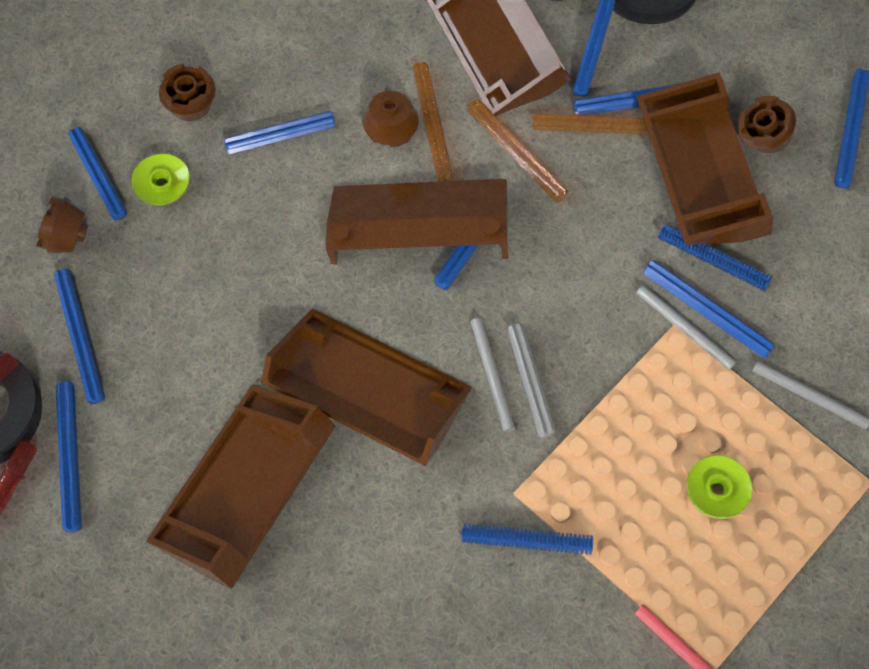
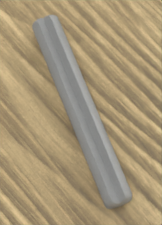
[508,323,555,438]

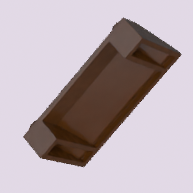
[637,72,773,245]
[146,385,336,589]

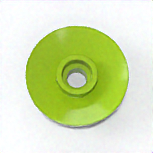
[131,154,190,205]
[686,455,752,519]

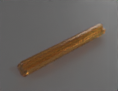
[413,62,453,182]
[468,99,568,203]
[533,113,649,135]

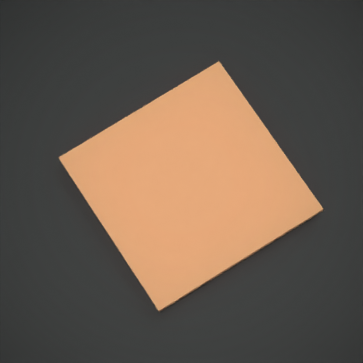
[513,325,869,669]

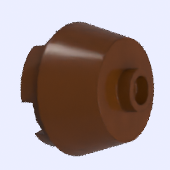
[159,64,216,121]
[362,91,419,147]
[739,96,796,153]
[36,195,88,253]

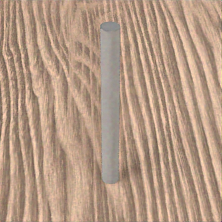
[636,285,737,370]
[470,318,515,433]
[752,361,869,430]

